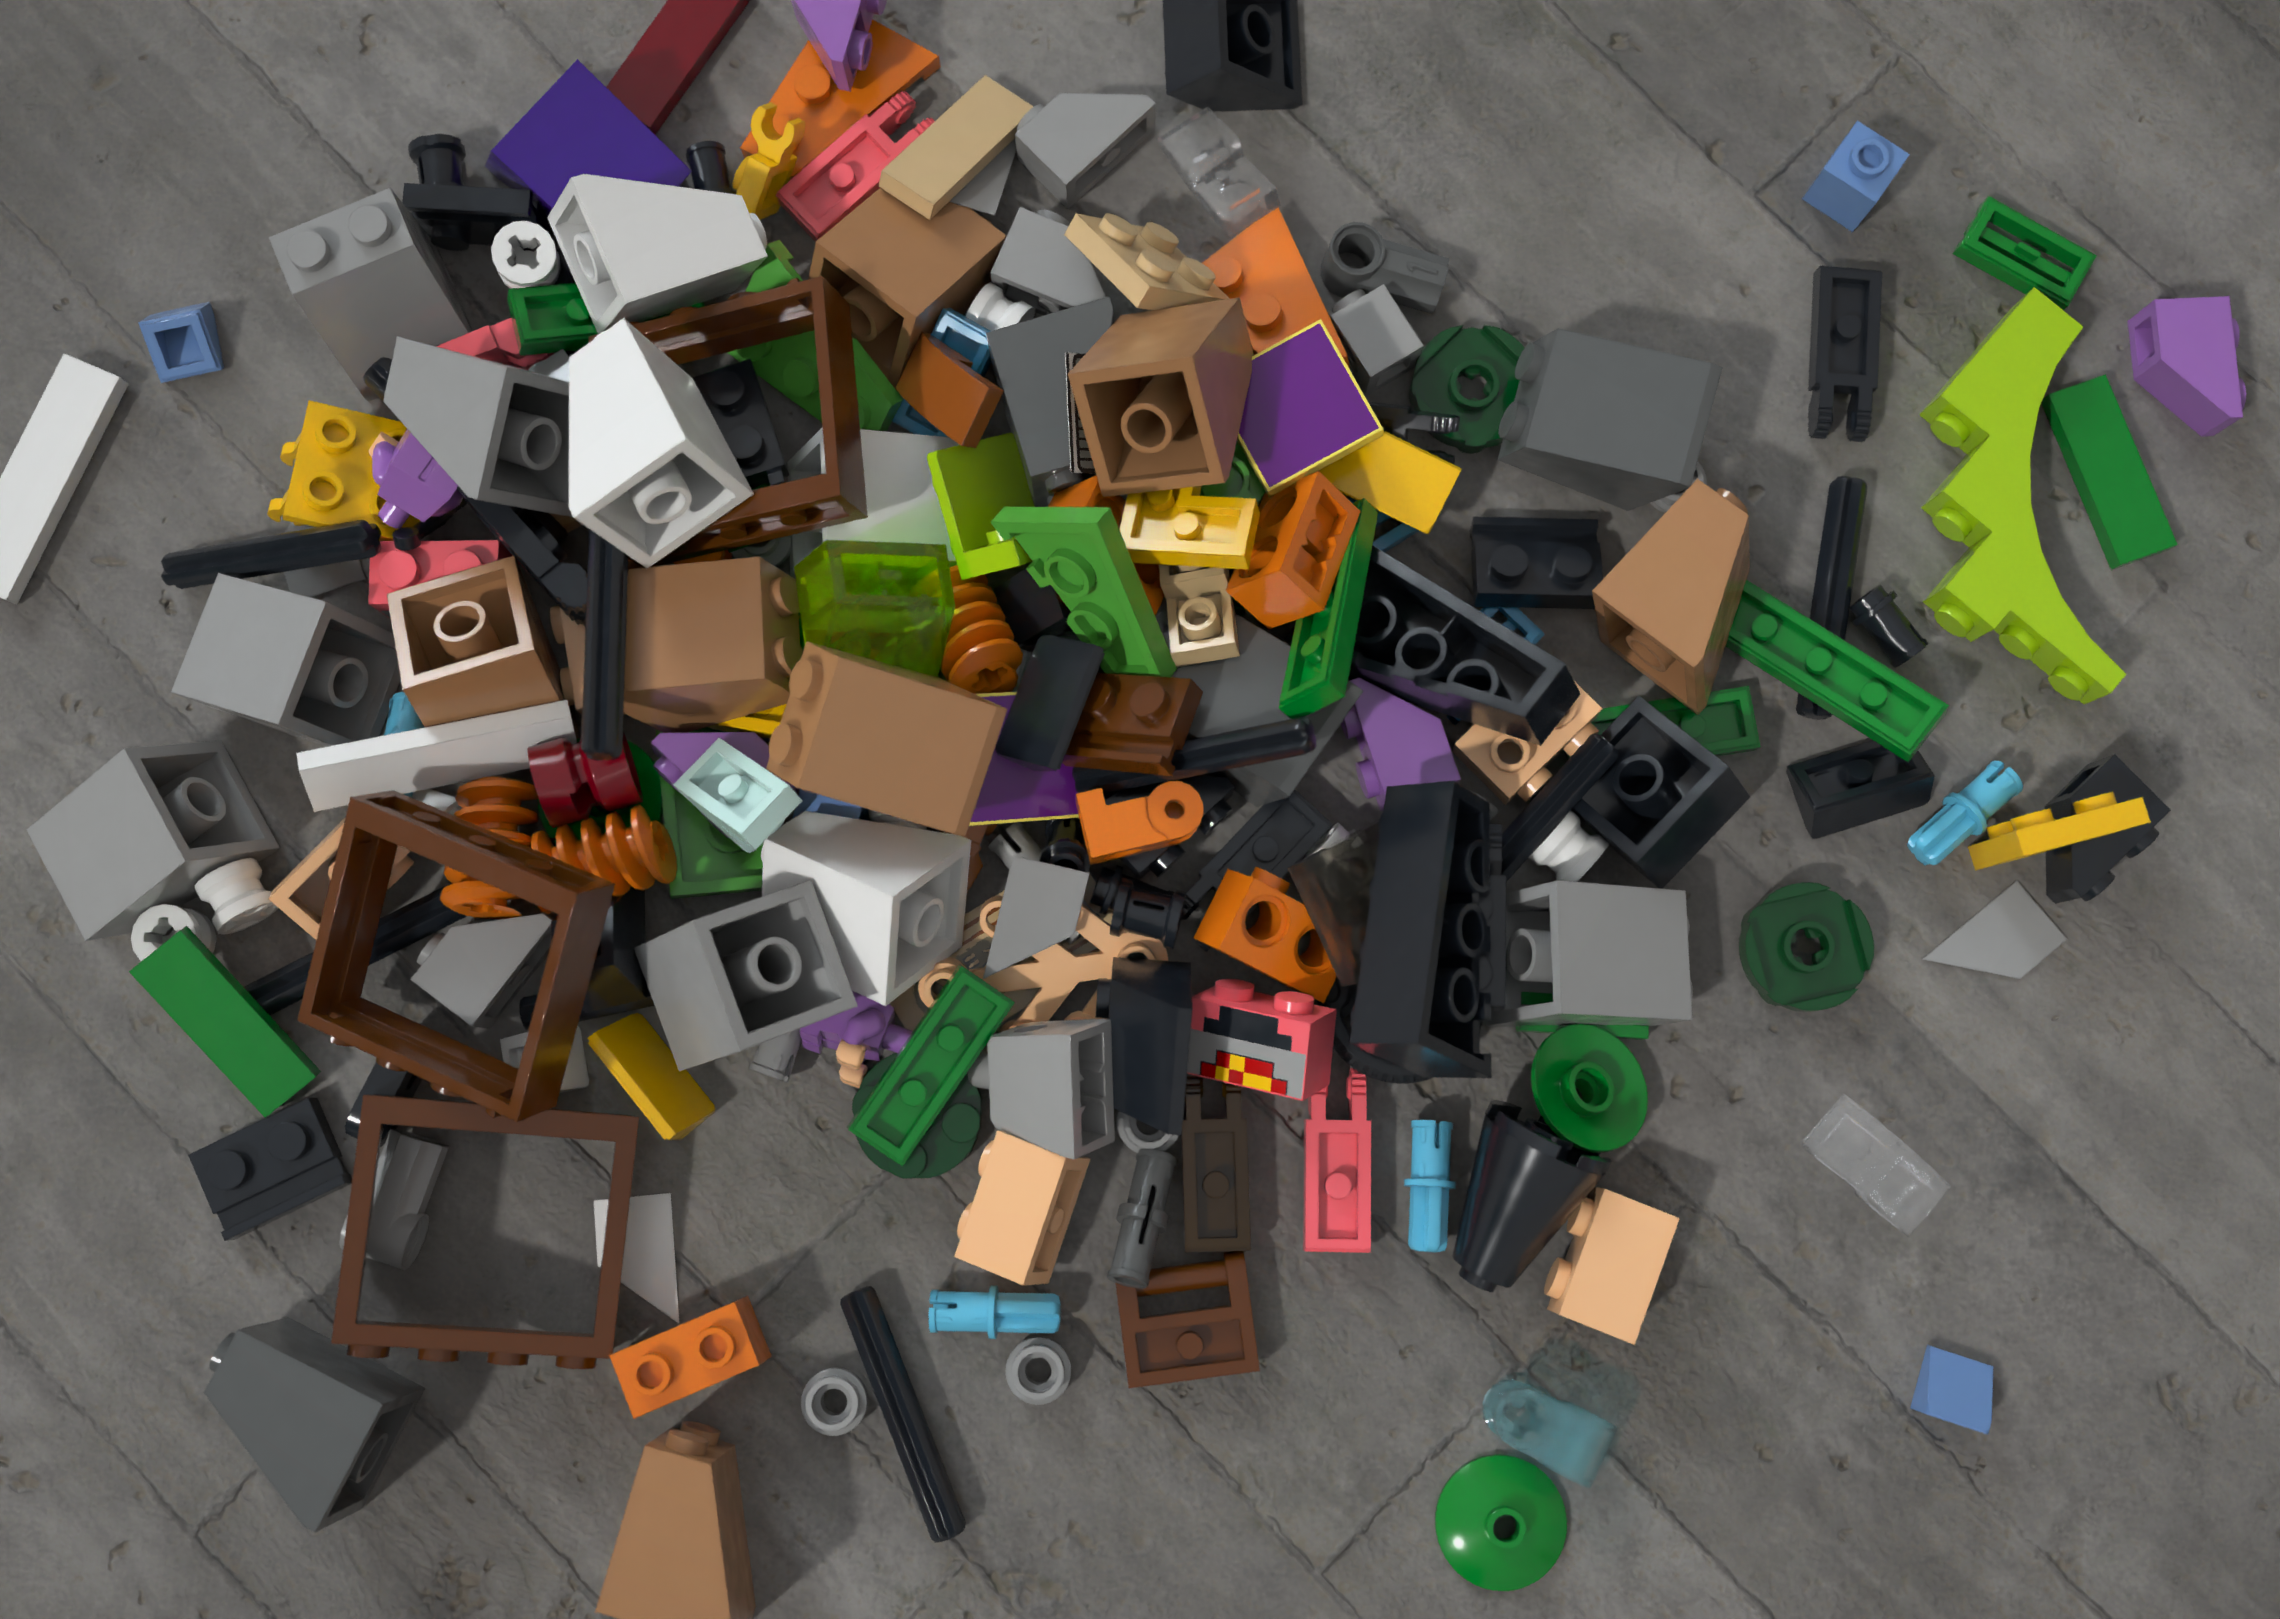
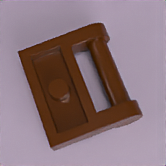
[1116,1251,1260,1388]

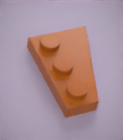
[740,19,941,180]
[1202,205,1350,369]

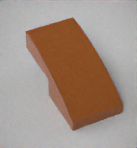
[896,332,1004,448]

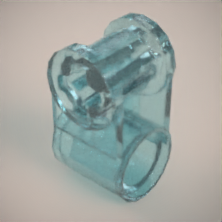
[1482,1379,1618,1489]

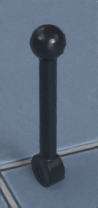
[392,498,467,550]

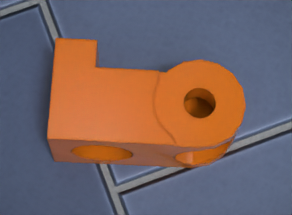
[1075,781,1204,865]

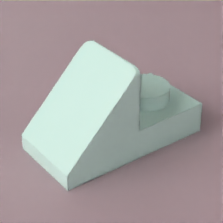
[673,738,802,853]

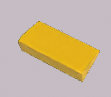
[1319,430,1462,534]
[588,1013,715,1140]

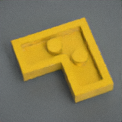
[1119,486,1260,570]
[1968,792,2150,871]

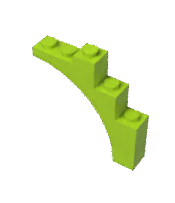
[1919,287,2127,705]

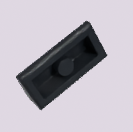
[995,635,1105,771]
[1786,740,1935,839]

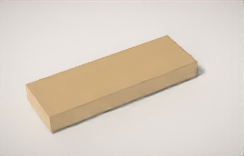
[879,75,1034,220]

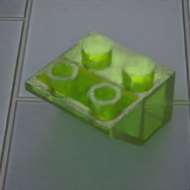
[794,540,955,677]

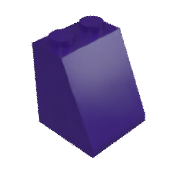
[485,59,692,216]

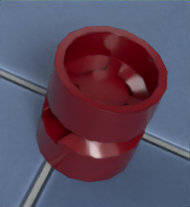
[527,730,644,828]

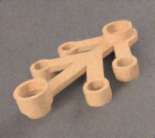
[918,896,1168,1033]

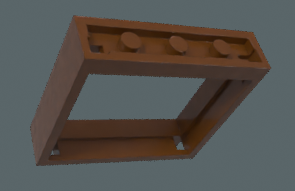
[588,276,868,569]
[297,790,615,1122]
[331,1094,639,1369]

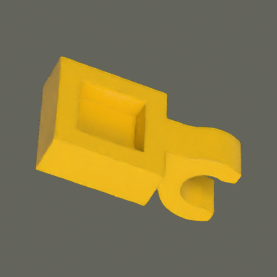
[733,102,805,220]

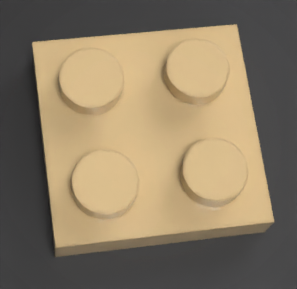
[1064,213,1230,311]

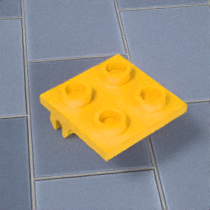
[267,400,420,541]

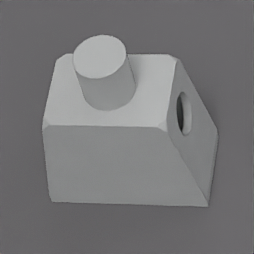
[967,1019,1115,1160]

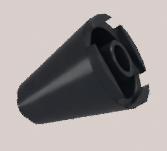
[1452,1100,1612,1292]

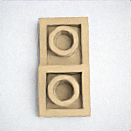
[1159,564,1240,667]

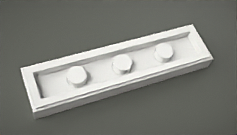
[0,354,129,605]
[296,700,577,812]

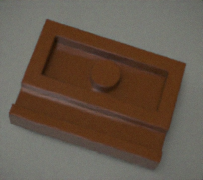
[1062,673,1203,776]

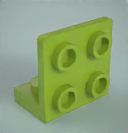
[927,432,1035,580]

